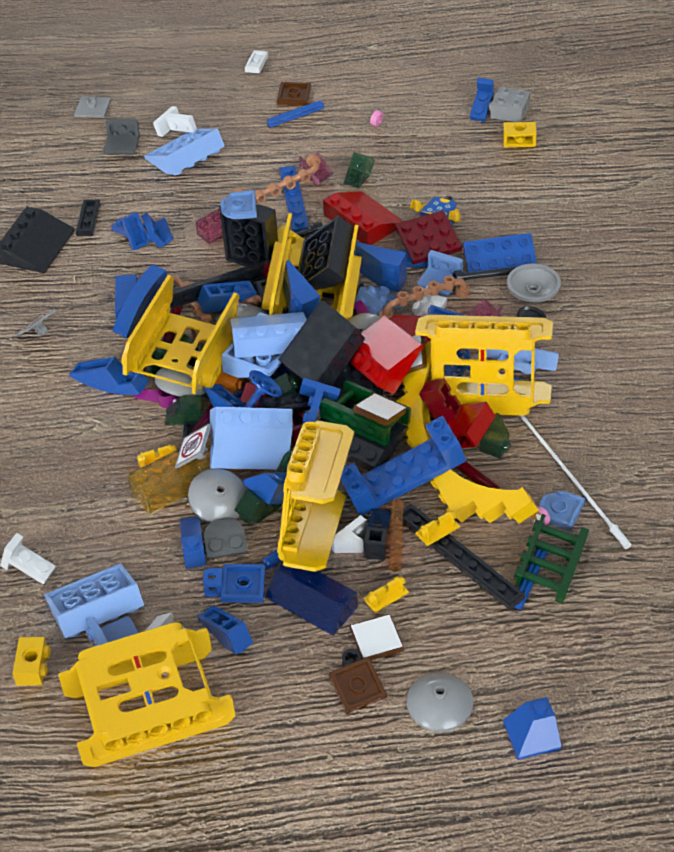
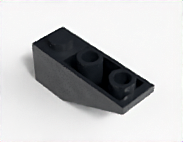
[364,508,393,560]

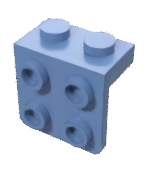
[417,250,463,296]
[354,286,405,316]
[86,616,139,647]

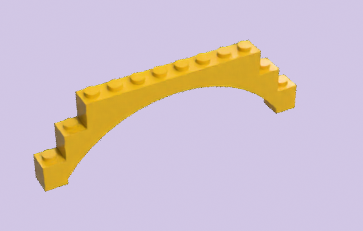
[397,341,539,524]

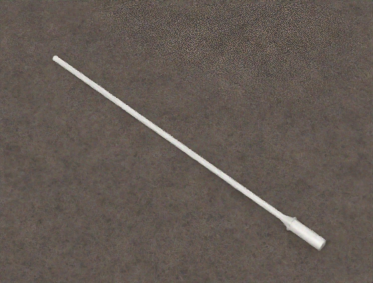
[520,415,631,549]

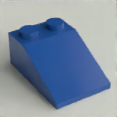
[355,242,407,292]
[283,260,320,319]

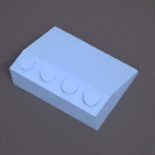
[144,129,225,176]
[221,312,282,378]
[230,312,307,358]
[210,407,293,470]
[44,563,144,639]

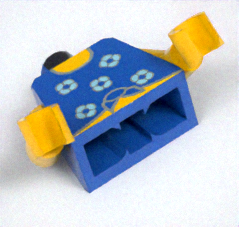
[409,196,461,226]

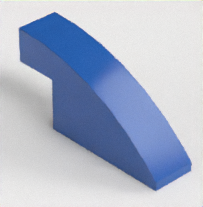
[113,264,167,338]
[69,356,149,395]

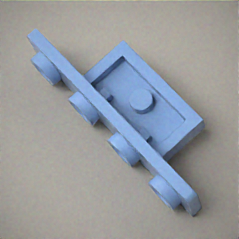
[487,348,559,374]

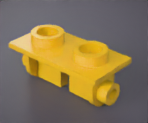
[137,444,178,472]
[415,511,460,546]
[363,576,409,613]

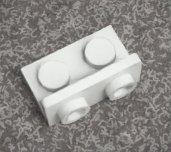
[412,285,447,316]

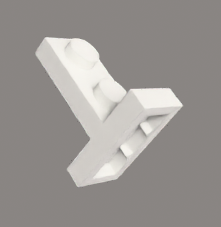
[153,106,197,137]
[0,533,56,585]

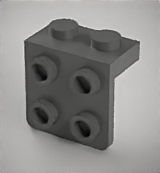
[104,119,140,154]

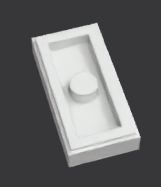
[245,50,268,74]

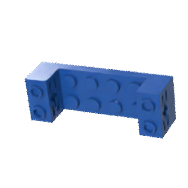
[341,416,466,516]

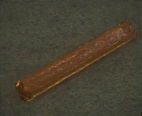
[389,498,404,572]

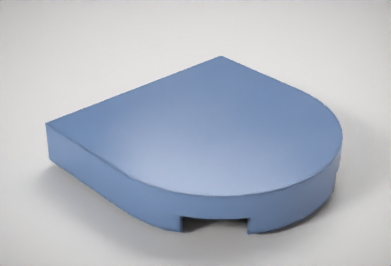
[220,190,257,219]
[539,491,586,531]

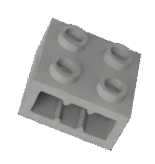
[489,87,530,122]

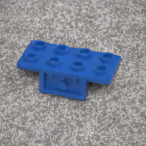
[463,233,537,273]

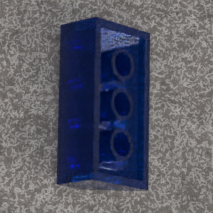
[265,562,358,636]

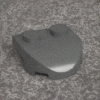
[204,519,248,560]

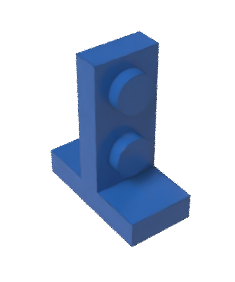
[470,78,495,122]
[111,212,149,250]
[299,378,341,423]

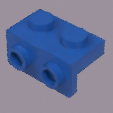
[142,212,173,248]

